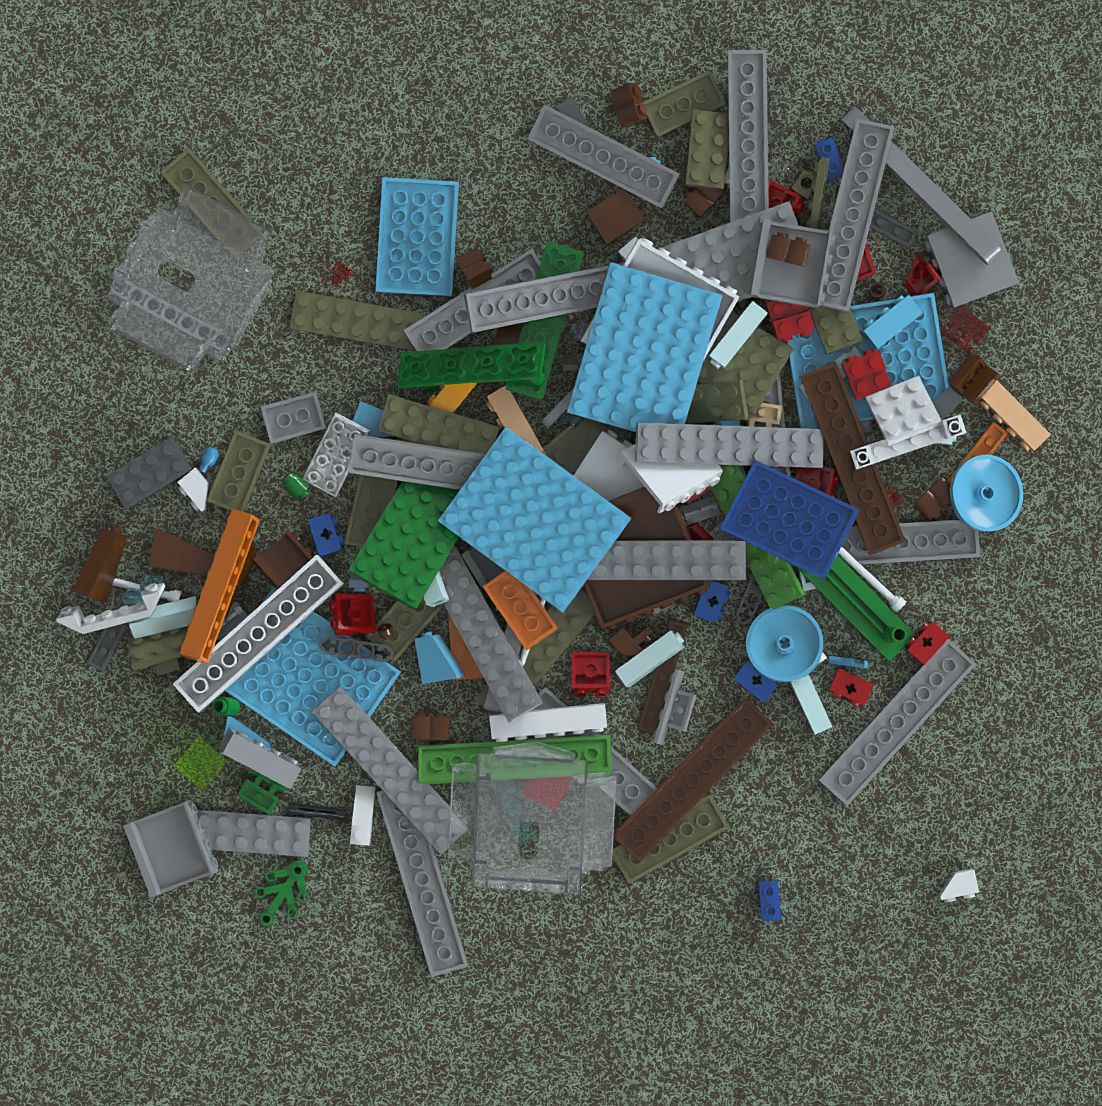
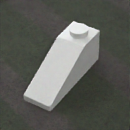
[350,785,375,846]

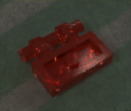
[940,305,990,354]

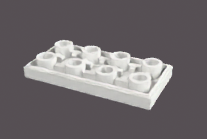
[303,413,370,497]

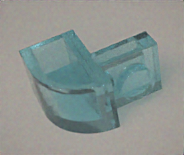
[123,575,165,606]

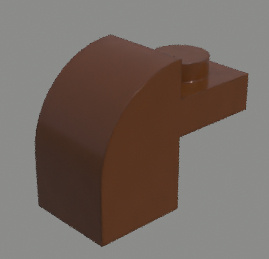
[609,626,652,656]

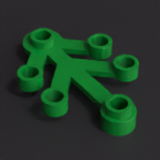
[255,860,310,926]

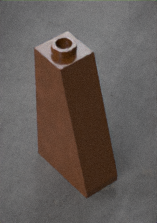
[72,527,128,602]
[149,529,214,576]

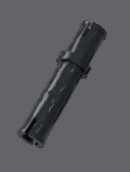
[287,802,346,821]

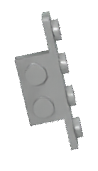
[653,669,697,745]

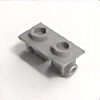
[680,496,720,525]
[217,602,248,641]

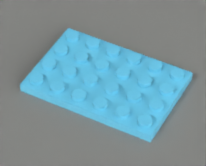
[375,177,459,297]

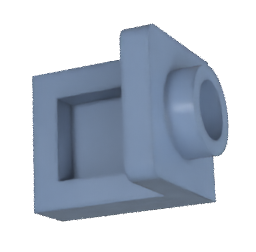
[349,573,370,592]

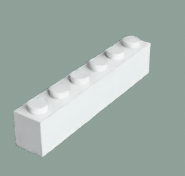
[489,703,607,742]

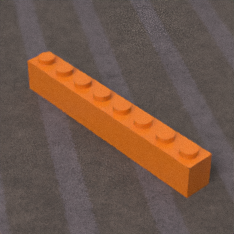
[180,509,260,664]

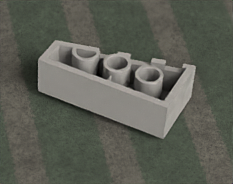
[218,728,301,789]

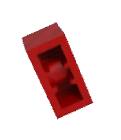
[906,621,950,665]
[828,668,874,707]

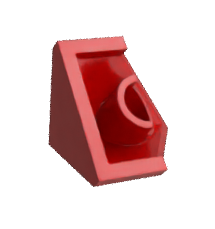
[903,252,941,296]

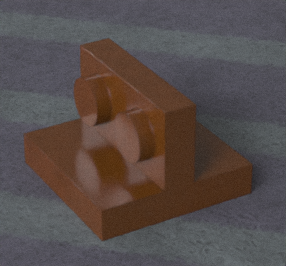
[948,353,1000,405]

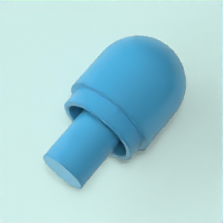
[199,447,219,473]

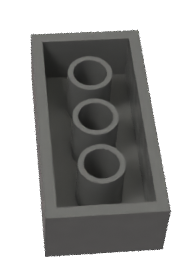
[106,437,193,510]

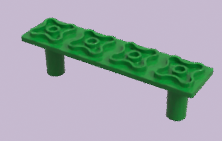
[506,242,584,400]
[397,342,546,393]
[795,555,915,661]

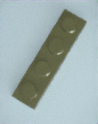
[806,157,830,229]

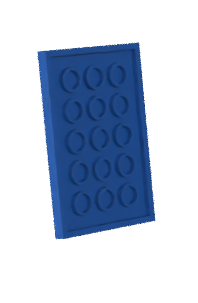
[720,460,859,580]

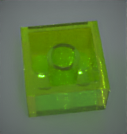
[174,736,230,791]

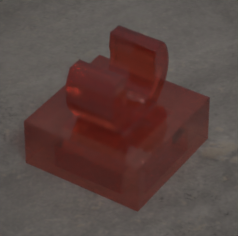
[331,261,355,285]
[886,486,905,509]

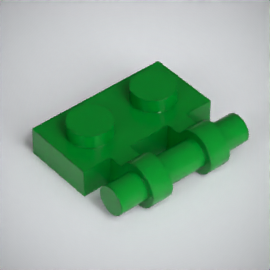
[237,770,287,815]

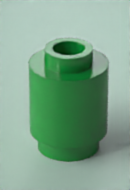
[282,472,310,500]
[212,697,240,716]

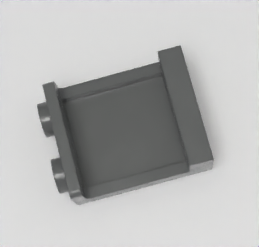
[461,548,506,588]

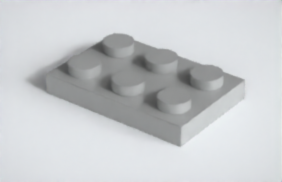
[261,392,326,444]

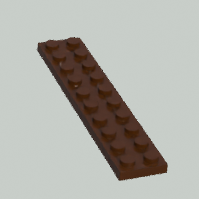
[800,362,906,556]
[612,697,773,863]

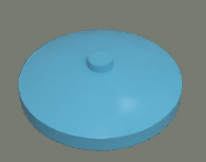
[950,455,1023,532]
[746,605,823,682]

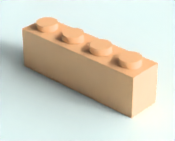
[979,381,1051,452]
[486,386,545,454]

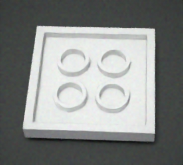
[866,376,942,446]

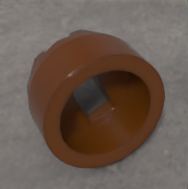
[870,283,886,299]
[377,623,393,640]

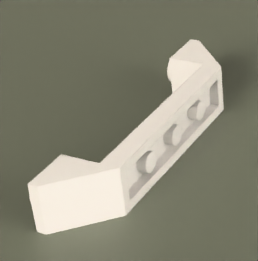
[850,415,966,469]
[56,583,165,634]

